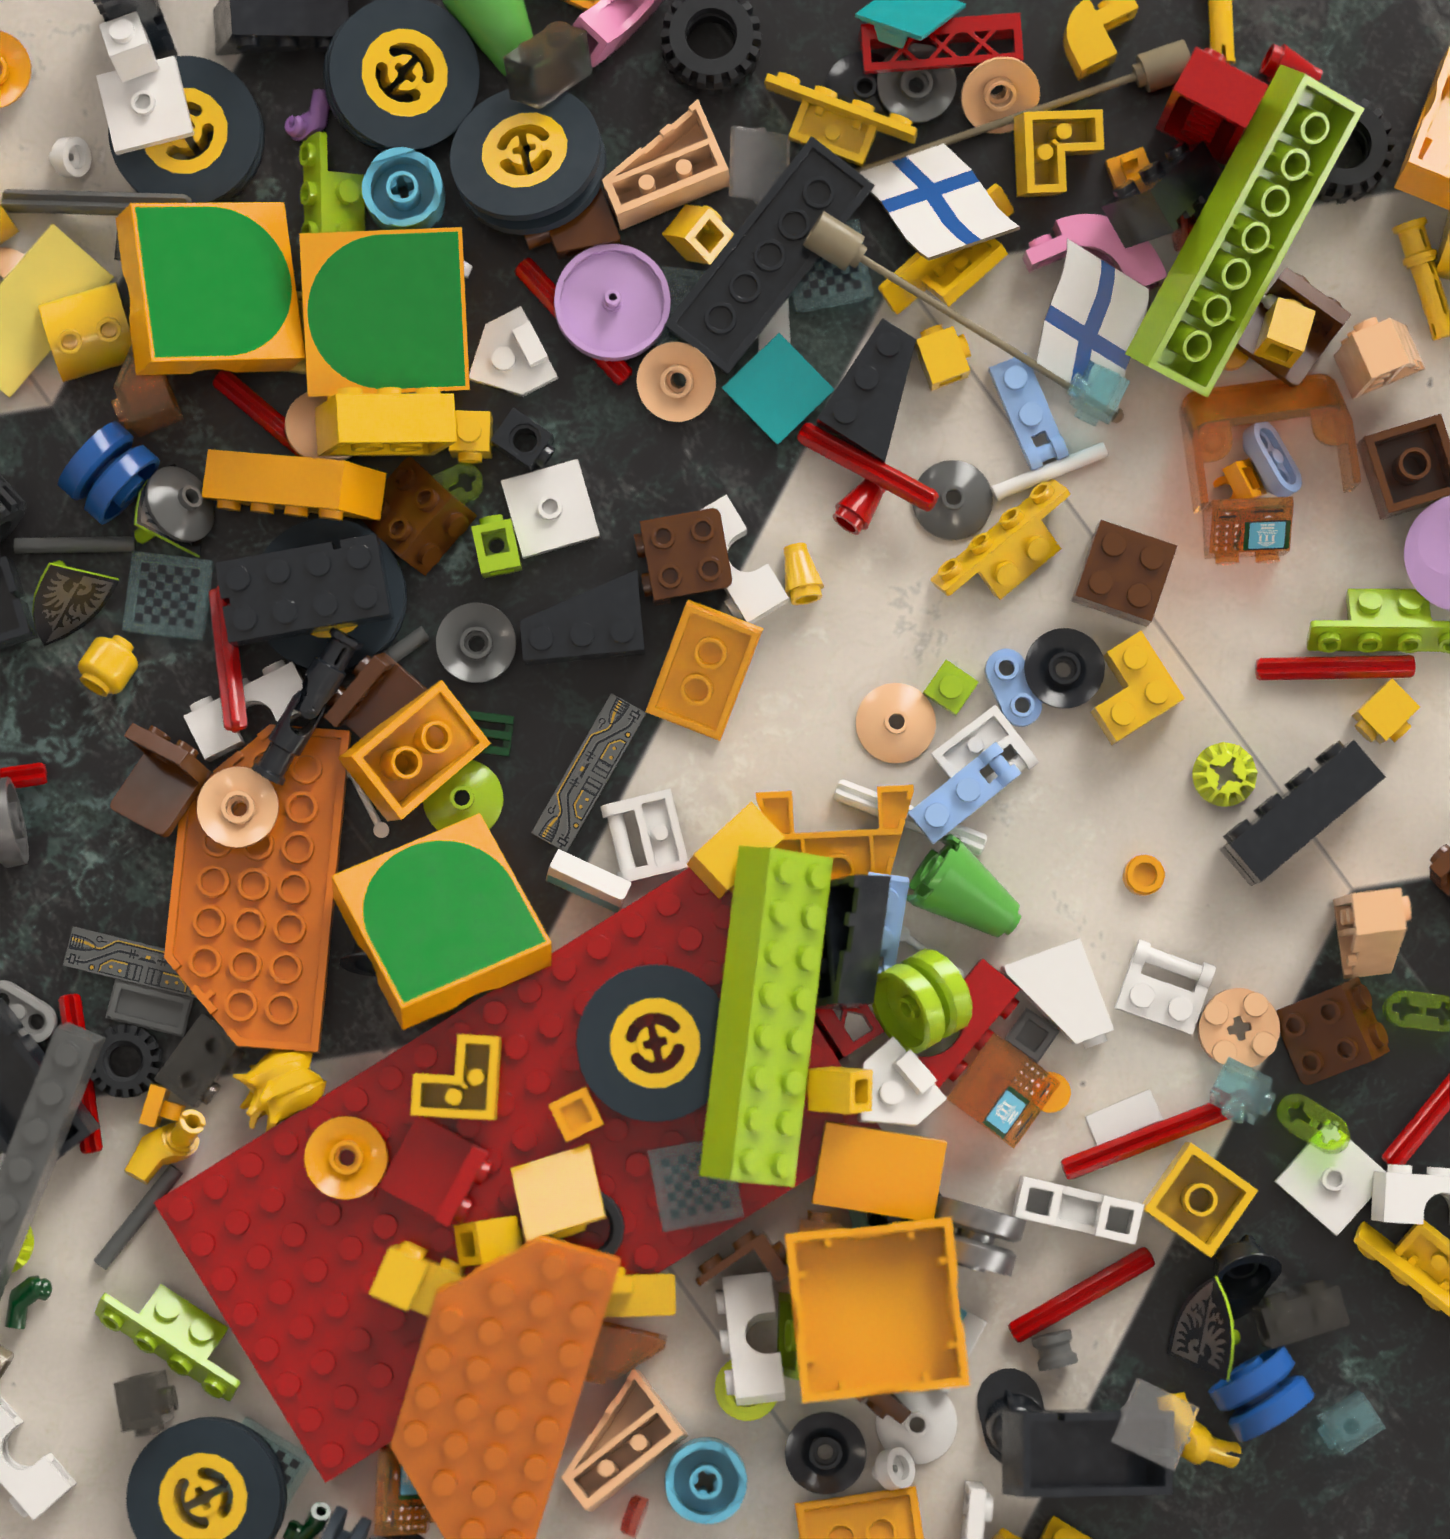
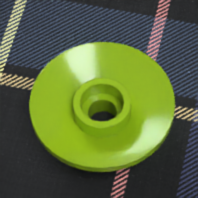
[423,760,503,830]

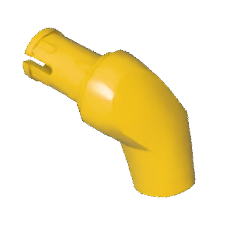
[124,1109,206,1185]
[1155,1392,1241,1468]

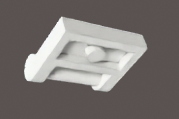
[931,704,1039,810]
[600,788,689,883]
[1115,939,1216,1035]
[961,1481,993,1539]

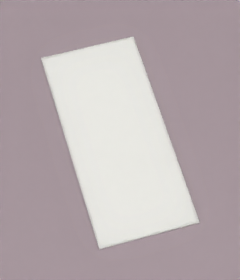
[1085,1089,1163,1146]

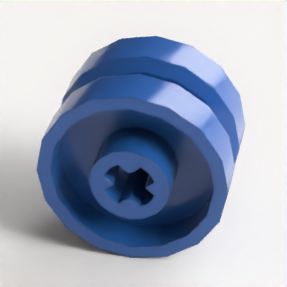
[57,421,160,525]
[1208,1344,1315,1442]

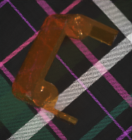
[1179,374,1362,512]

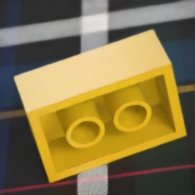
[315,387,457,456]

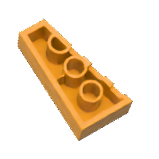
[202,449,387,521]

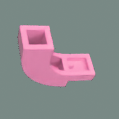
[562,0,664,69]
[1023,214,1167,290]

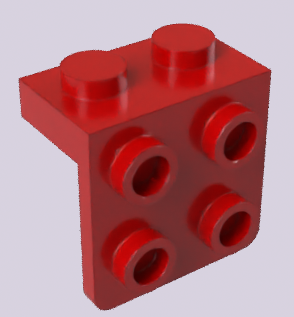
[382,1117,492,1227]

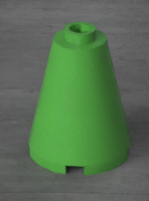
[442,0,539,80]
[907,833,1021,937]

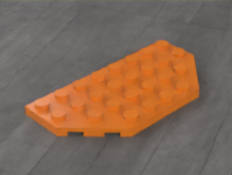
[164,724,351,1054]
[390,1235,621,1539]

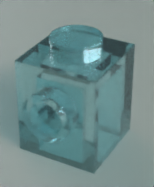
[1067,360,1130,426]
[1210,1057,1276,1125]
[1316,1390,1386,1455]

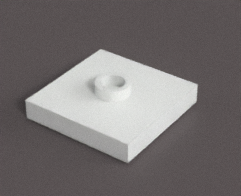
[96,56,195,155]
[501,459,600,559]
[1274,1121,1386,1236]

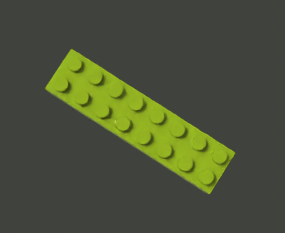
[1125,65,1364,398]
[699,846,833,1187]

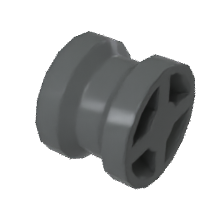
[1031,1329,1078,1371]

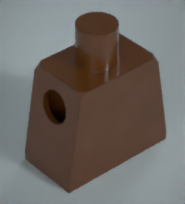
[524,188,621,259]

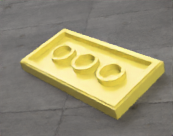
[0,223,114,398]

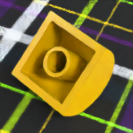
[39,282,134,382]

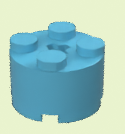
[362,147,445,230]
[665,1437,747,1524]

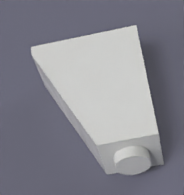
[1001,938,1114,1049]

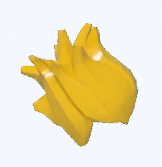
[232,1050,327,1132]

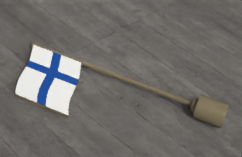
[855,39,1191,261]
[803,211,1149,423]

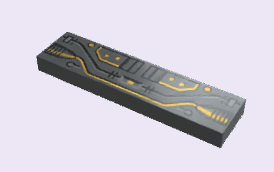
[531,693,646,853]
[63,926,198,999]

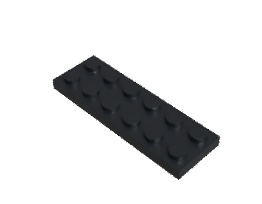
[664,136,875,376]

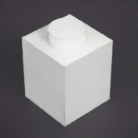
[99,11,159,83]

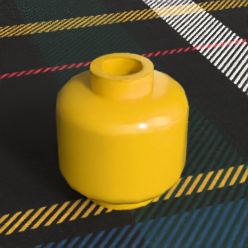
[78,635,138,697]

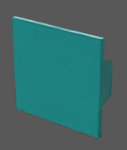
[855,0,966,49]
[722,333,835,445]

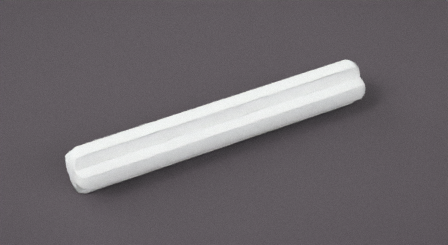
[834,780,987,855]

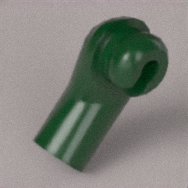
[5,1276,52,1329]
[283,1502,331,1539]

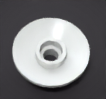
[876,1389,957,1464]

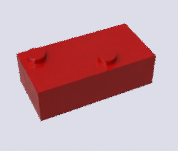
[1155,47,1269,165]

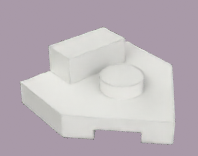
[469,306,558,397]
[858,1036,947,1127]

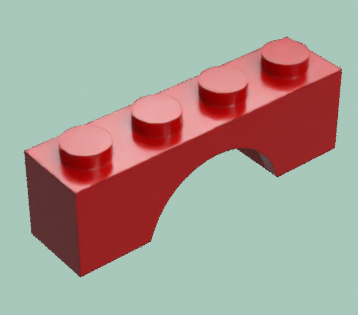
[917,958,1020,1088]

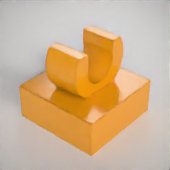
[1105,147,1150,189]
[1213,458,1267,506]
[139,1084,186,1128]
[549,1087,604,1142]

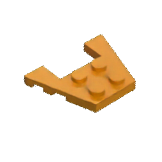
[756,784,914,880]

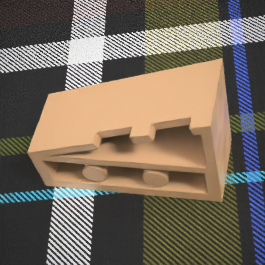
[602,99,731,231]
[1334,317,1425,399]
[1333,888,1411,979]
[561,1368,689,1512]

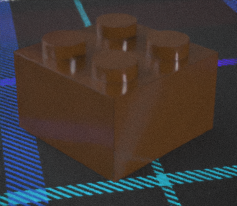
[1356,414,1450,520]
[1071,520,1177,627]

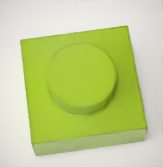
[923,660,979,716]

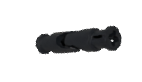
[251,627,364,786]

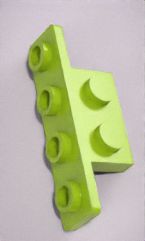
[299,132,365,233]
[1306,589,1450,653]
[94,1284,241,1402]

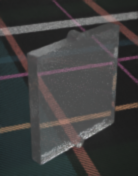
[729,126,790,205]
[1112,1379,1199,1471]

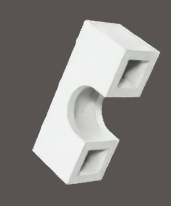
[701,495,789,624]
[183,660,303,762]
[1371,1164,1450,1225]
[1012,1176,1144,1245]
[715,1272,786,1406]
[0,1395,77,1521]

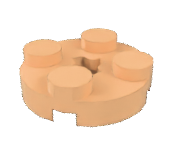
[1197,988,1280,1069]

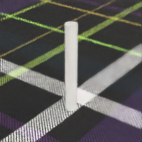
[991,442,1109,501]

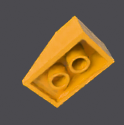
[338,680,491,821]

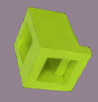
[471,514,523,579]

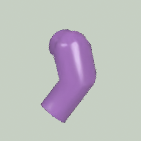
[285,89,330,141]

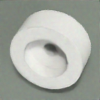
[49,137,91,178]
[872,1447,915,1491]

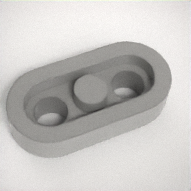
[0,980,58,1043]

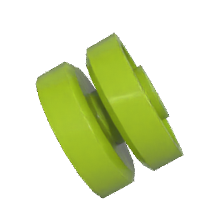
[872,949,972,1054]

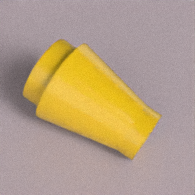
[783,543,824,605]

